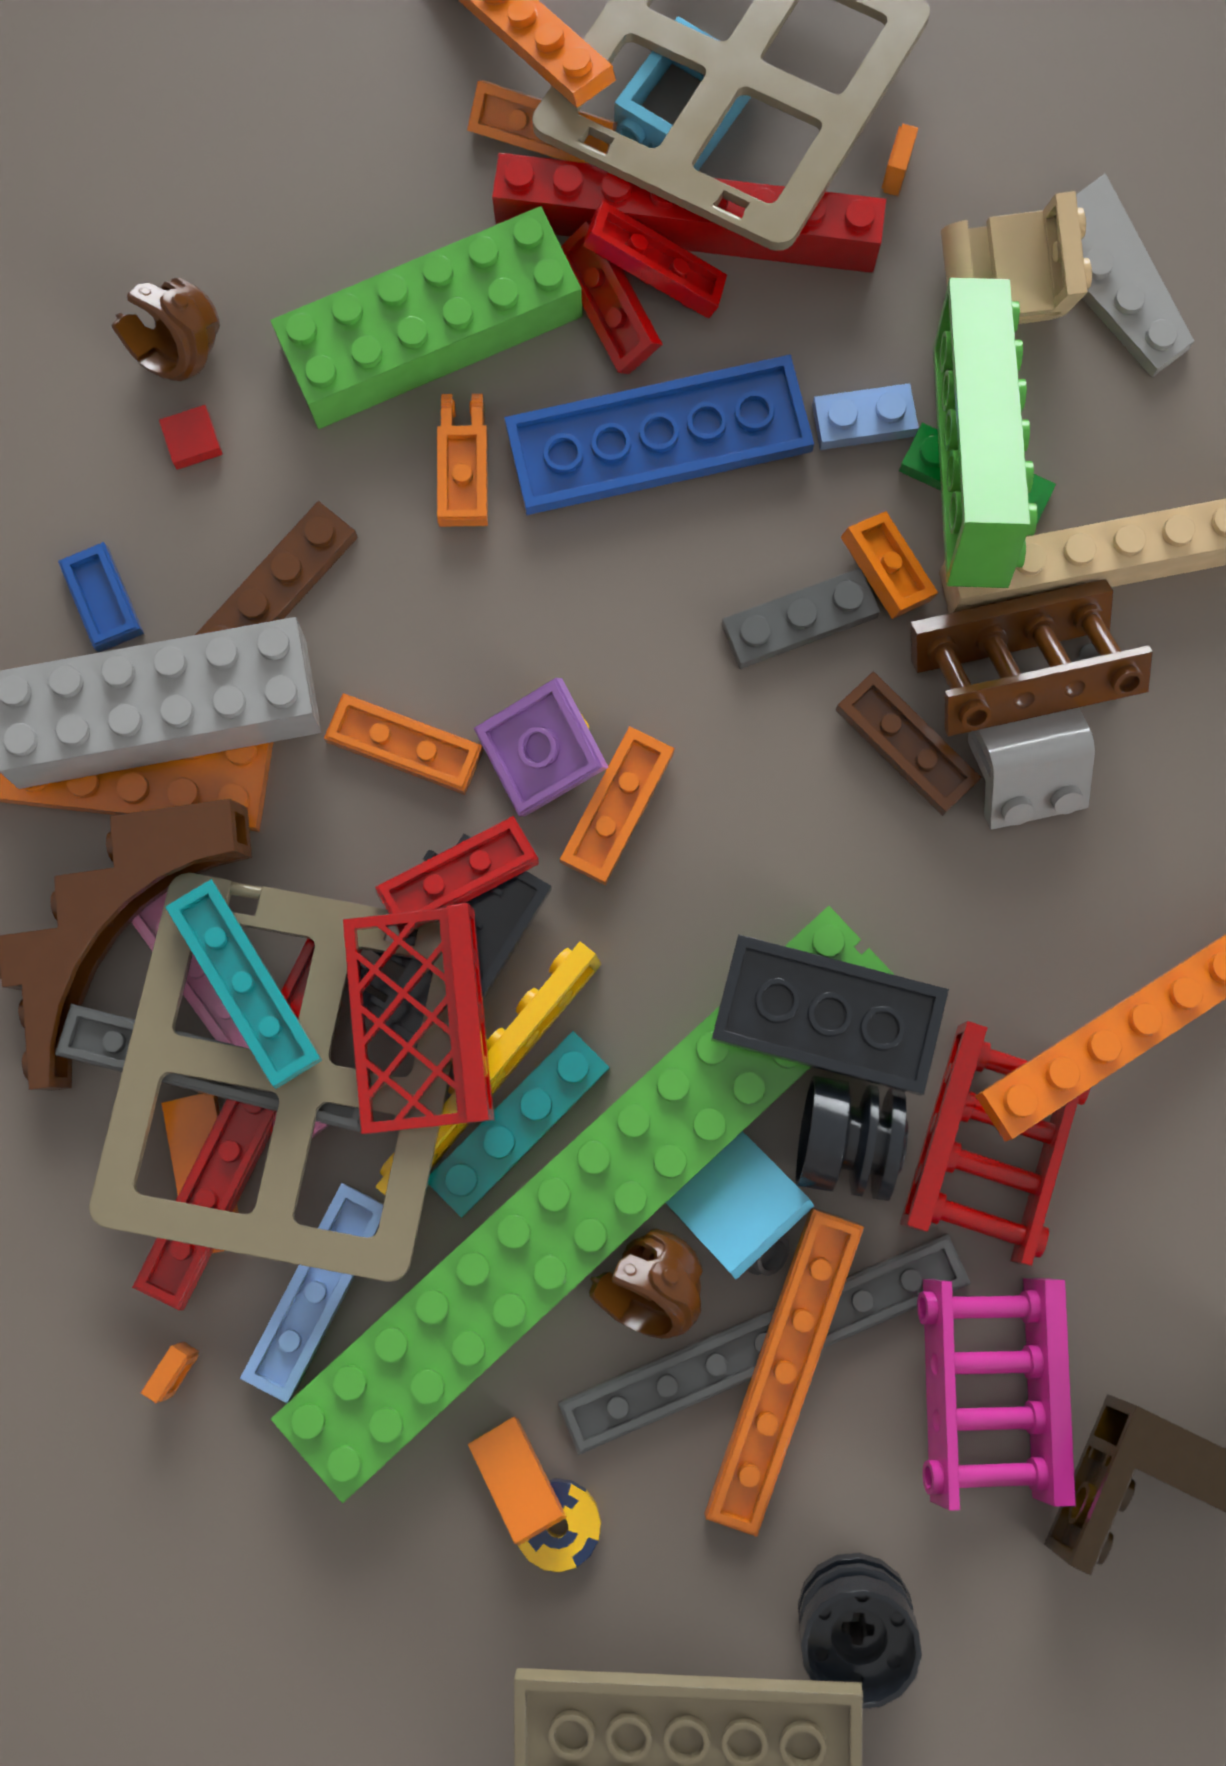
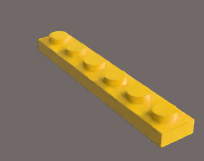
[375,941,602,1195]

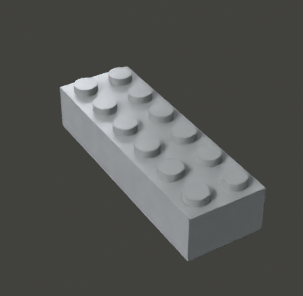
[0,617,322,789]

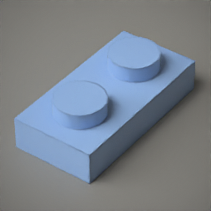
[812,383,919,450]

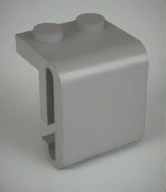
[968,667,1095,830]

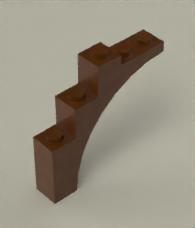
[0,799,252,1091]

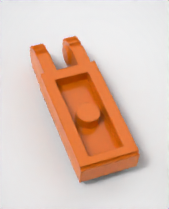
[437,393,488,527]

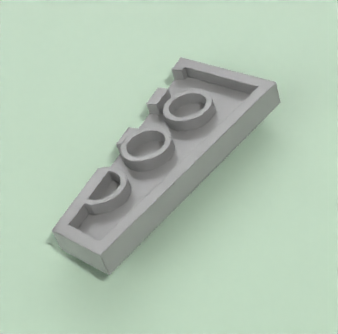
[1076,173,1194,377]

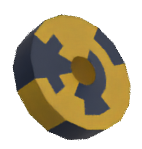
[518,1478,601,1572]

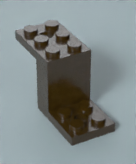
[1044,1394,1226,1576]

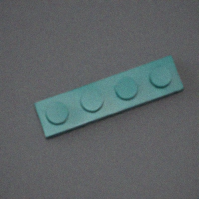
[165,879,323,1089]
[428,1031,610,1218]

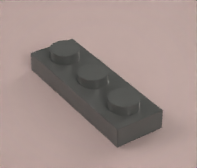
[722,568,880,669]

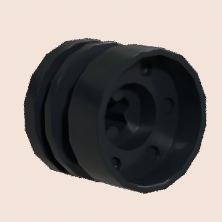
[795,1076,909,1201]
[798,1553,922,1709]

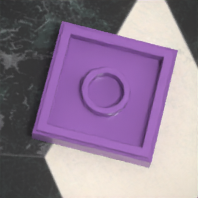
[474,678,609,817]

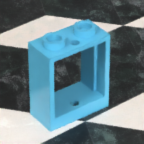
[614,16,751,171]

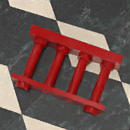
[900,1021,1091,1266]

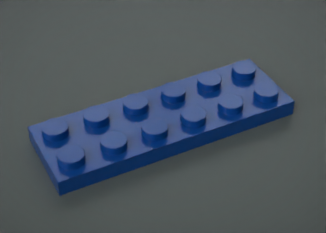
[504,354,814,515]

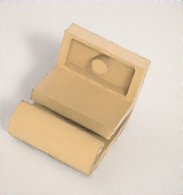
[940,191,1092,324]

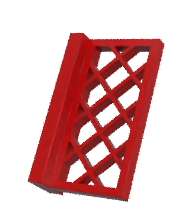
[343,903,494,1134]

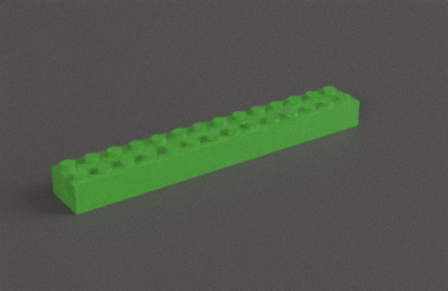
[271,906,894,1504]

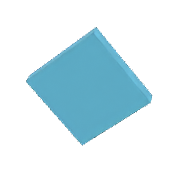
[666,1131,814,1279]

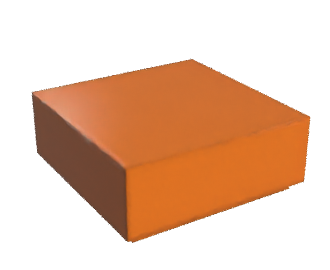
[881,123,919,197]
[141,1341,199,1403]

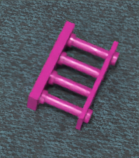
[917,1278,1076,1510]

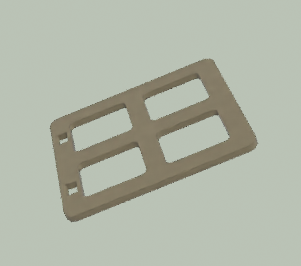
[532,0,930,251]

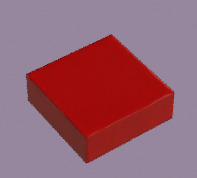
[159,405,223,470]

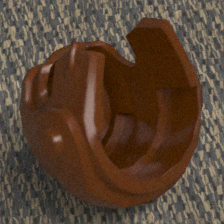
[111,277,220,381]
[589,1229,703,1339]

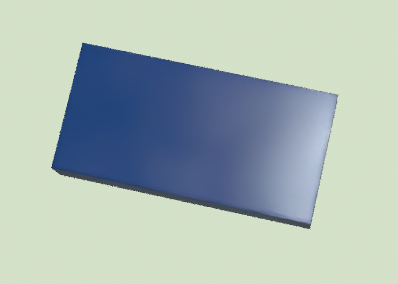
[58,542,144,653]

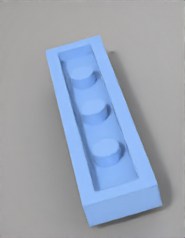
[240,1183,383,1403]

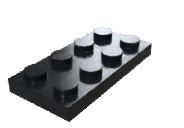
[711,934,949,1096]

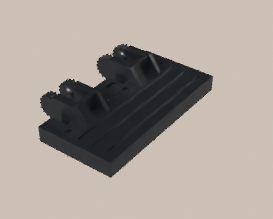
[360,834,552,1048]

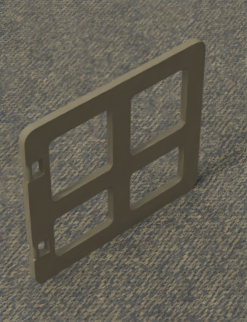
[89,873,453,1282]

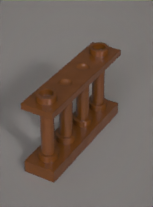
[911,579,1153,737]

